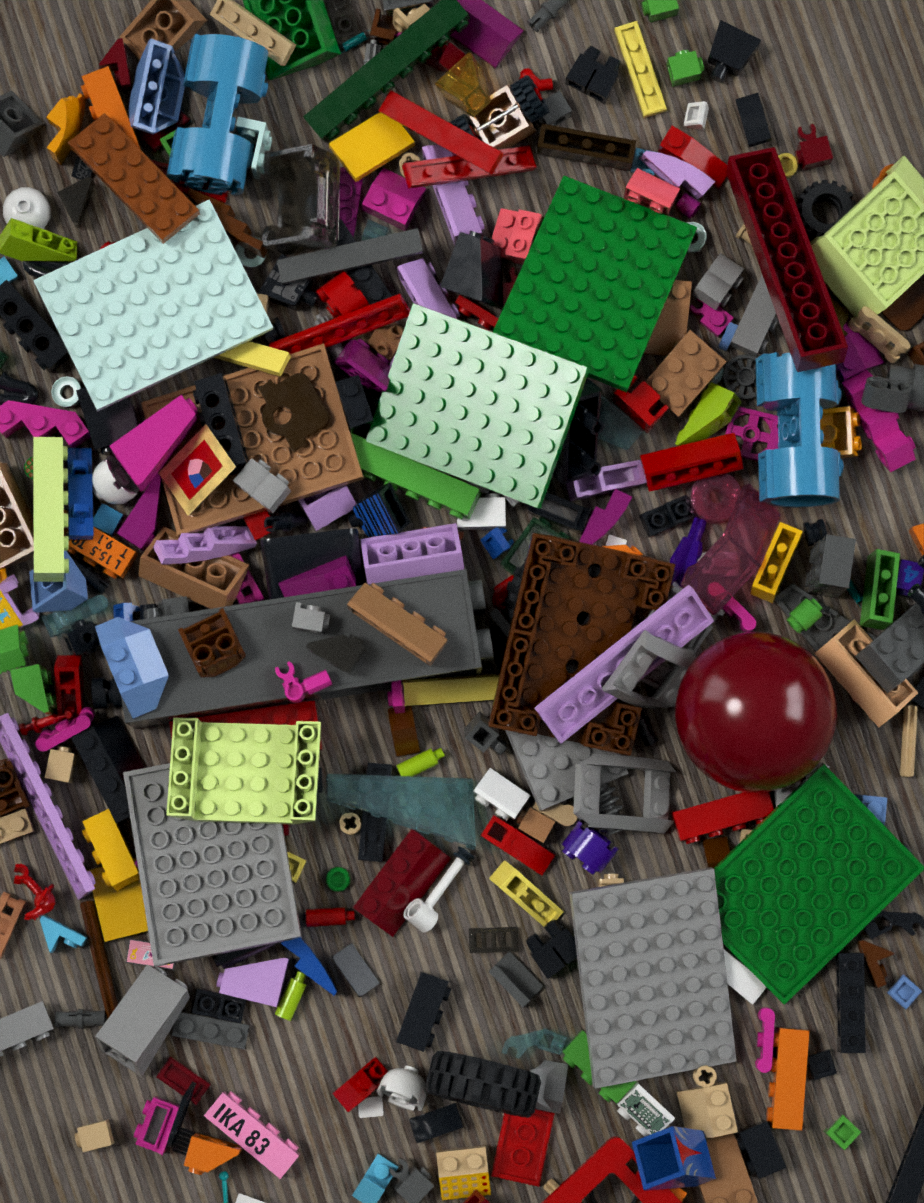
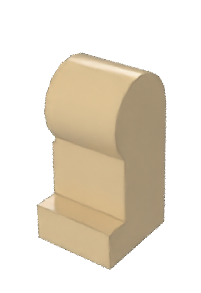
[532,801,578,827]

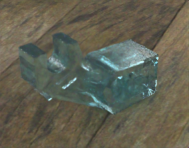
[501,1028,567,1059]

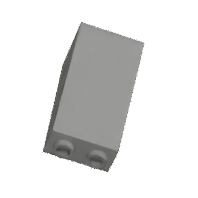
[95,965,190,1077]

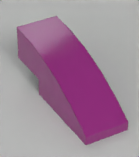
[579,489,632,545]

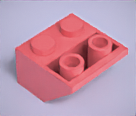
[623,168,680,216]

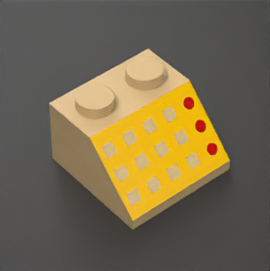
[436,1145,491,1200]

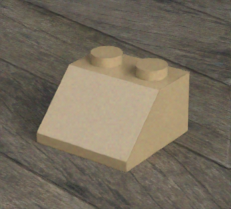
[677,1081,738,1138]

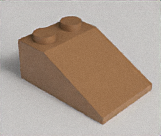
[120,0,207,60]
[644,280,692,356]
[699,1133,758,1203]

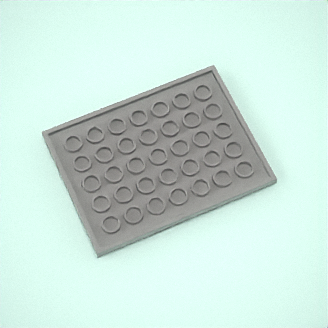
[123,763,302,967]
[569,867,737,1088]

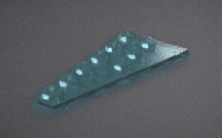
[326,774,476,850]

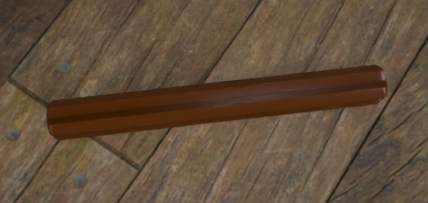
[80,900,118,1019]

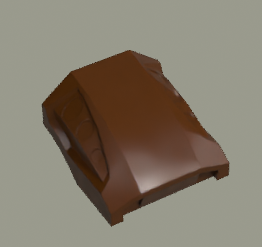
[178,608,246,678]
[0,758,30,816]

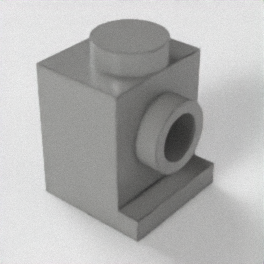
[292,602,331,635]

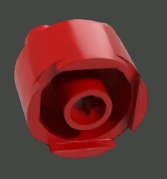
[316,271,369,319]

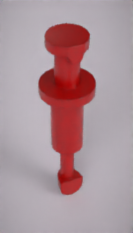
[19,711,72,735]

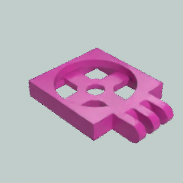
[725,406,778,462]

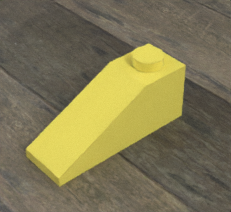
[489,860,564,926]

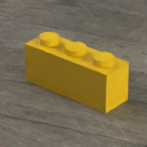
[750,522,803,603]
[82,809,140,891]

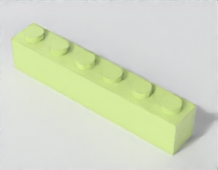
[33,437,69,582]

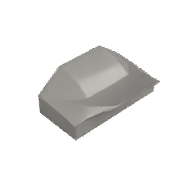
[530,1060,568,1113]

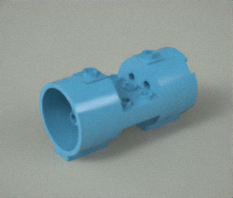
[166,34,268,196]
[756,352,844,507]

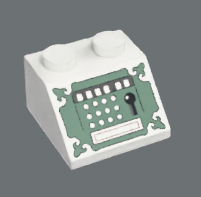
[617,1082,675,1137]

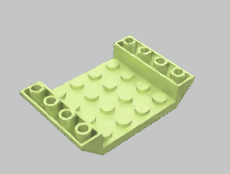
[810,156,924,317]
[166,717,321,825]

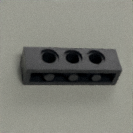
[0,279,70,373]
[193,373,249,476]
[836,953,866,1053]

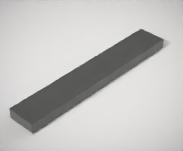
[277,228,423,285]

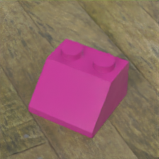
[362,168,427,231]

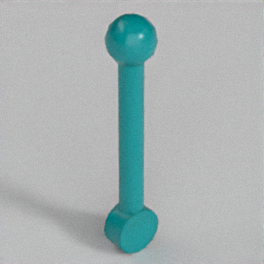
[219,1171,229,1203]

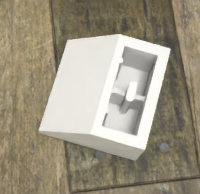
[473,768,530,821]

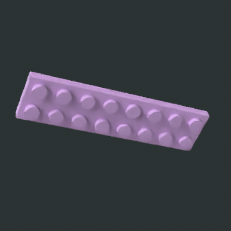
[534,585,714,744]
[0,713,96,900]

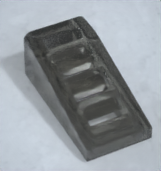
[469,927,519,953]

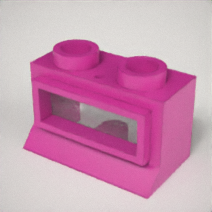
[133,1096,180,1155]

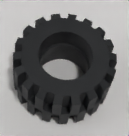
[796,180,856,242]

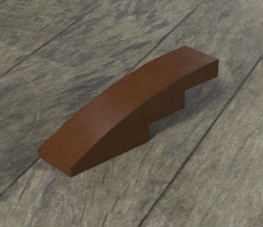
[187,188,268,258]

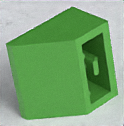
[10,664,57,715]

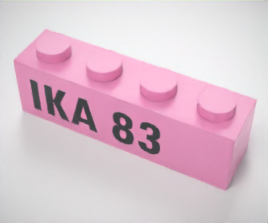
[204,1091,300,1179]

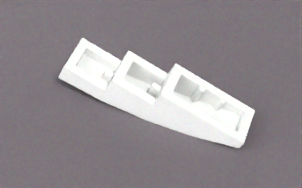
[724,950,766,1005]

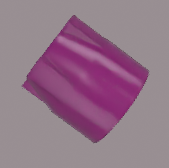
[676,193,702,219]

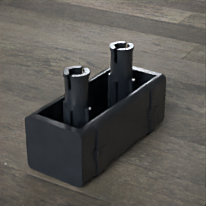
[552,378,604,484]

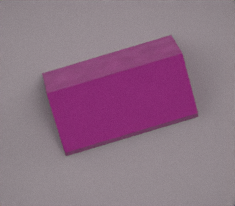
[450,0,524,69]

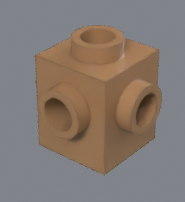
[367,322,404,360]

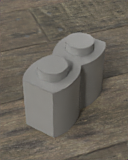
[692,253,744,310]
[233,458,291,513]

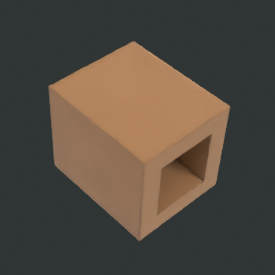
[516,807,556,843]

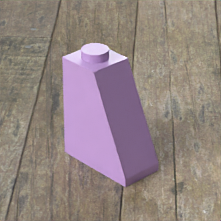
[216,957,290,1007]

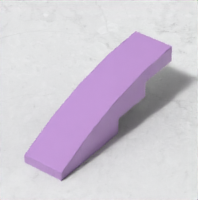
[153,526,257,565]

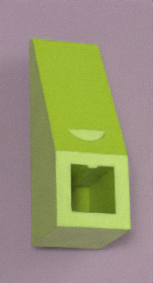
[0,218,78,261]
[675,382,742,446]

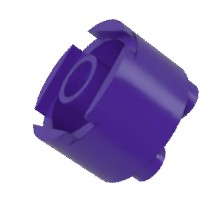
[562,820,619,875]

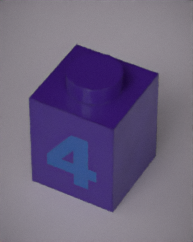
[896,559,924,598]

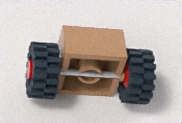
[449,75,549,150]

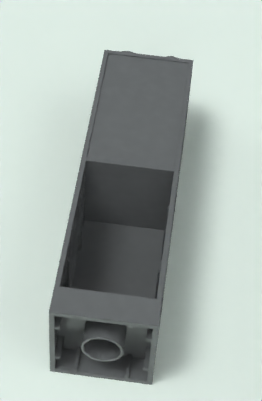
[121,569,494,729]

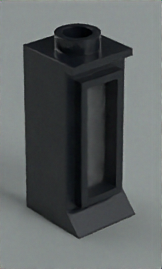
[525,492,591,534]

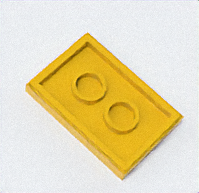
[329,112,415,182]
[87,858,148,942]

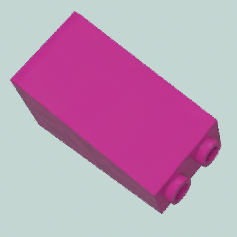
[109,395,198,492]

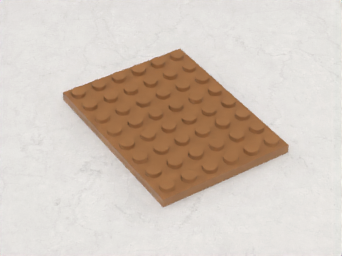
[141,344,364,537]

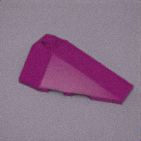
[836,317,884,384]

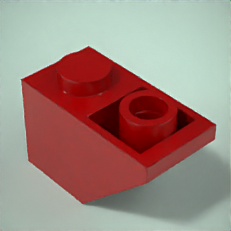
[332,1056,388,1112]

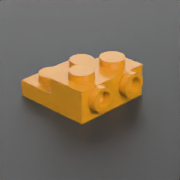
[820,406,862,458]

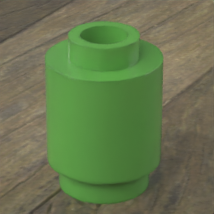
[786,598,823,634]

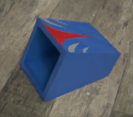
[632,1126,716,1191]

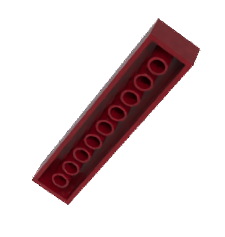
[726,147,848,372]

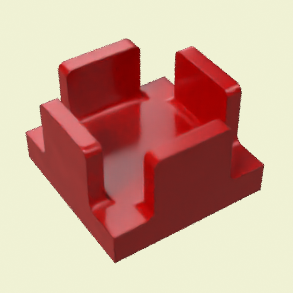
[612,375,669,433]

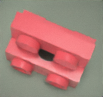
[491,208,544,265]

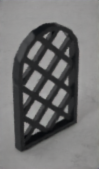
[166,1081,197,1148]

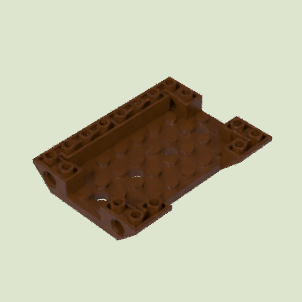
[488,532,675,756]

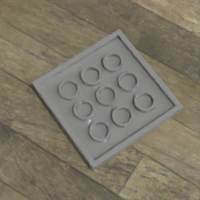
[505,730,629,811]

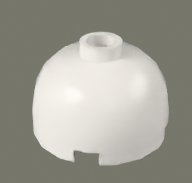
[3,187,51,229]
[92,456,139,505]
[377,1066,427,1111]

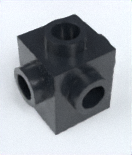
[61,619,100,656]

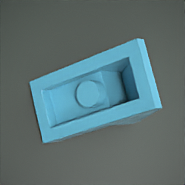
[40,915,88,953]
[352,1153,399,1203]

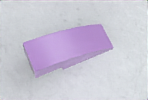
[639,151,715,200]
[566,460,646,501]

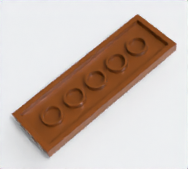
[68,113,200,244]

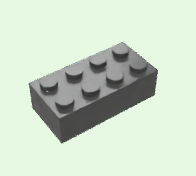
[805,534,856,598]
[855,603,924,693]

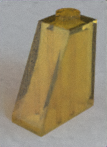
[435,52,491,118]

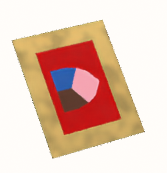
[159,424,236,516]

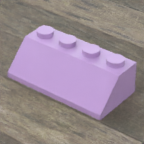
[422,145,485,246]
[397,258,460,319]
[360,523,464,584]

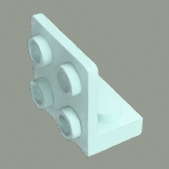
[236,117,272,180]

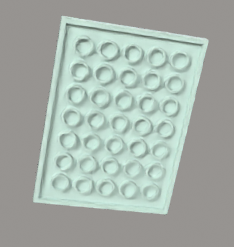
[33,199,273,412]

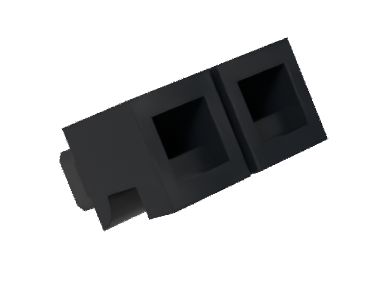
[565,46,621,104]
[525,919,577,979]

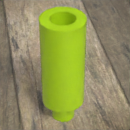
[396,748,445,781]
[275,971,307,1021]

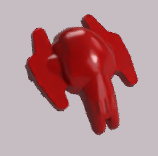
[14,864,56,921]

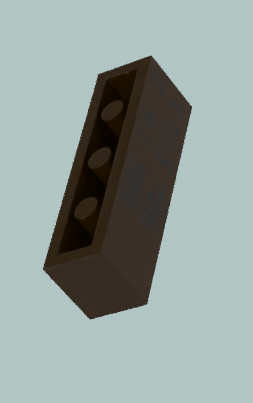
[537,124,636,171]

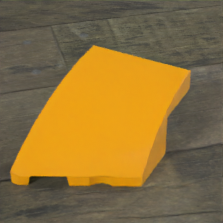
[46,93,86,165]

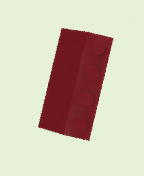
[353,829,451,937]

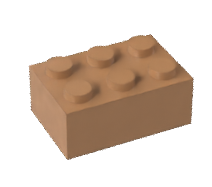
[645,330,728,417]

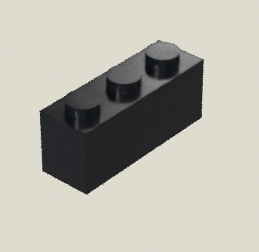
[396,971,452,1052]

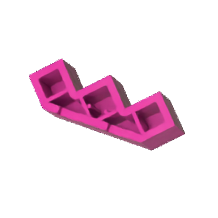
[842,370,916,473]
[0,400,91,448]

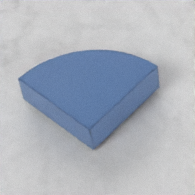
[718,322,738,351]

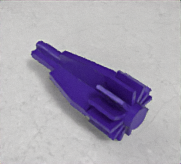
[670,517,707,591]

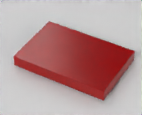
[491,1109,555,1187]

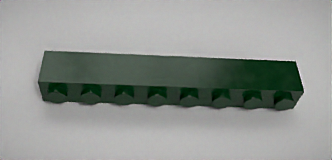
[303,0,471,142]

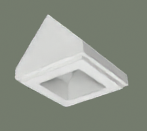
[684,101,709,131]

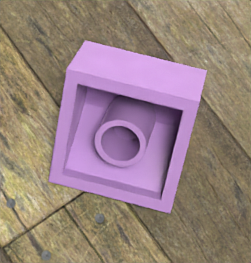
[298,485,356,531]

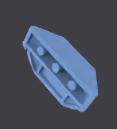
[127,38,185,135]
[95,617,169,719]

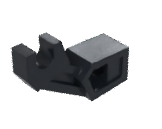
[863,911,924,940]

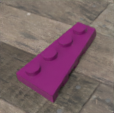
[317,167,363,249]

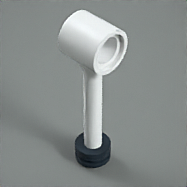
[404,846,475,933]

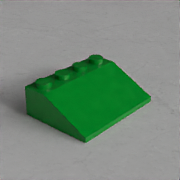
[243,0,341,80]

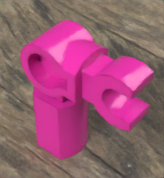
[275,661,333,703]

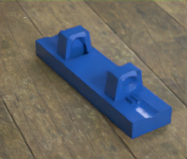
[67,448,94,540]

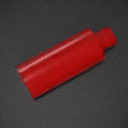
[306,907,355,927]

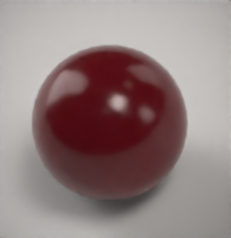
[675,632,837,793]

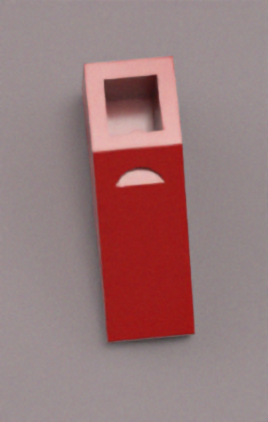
[480,815,555,876]

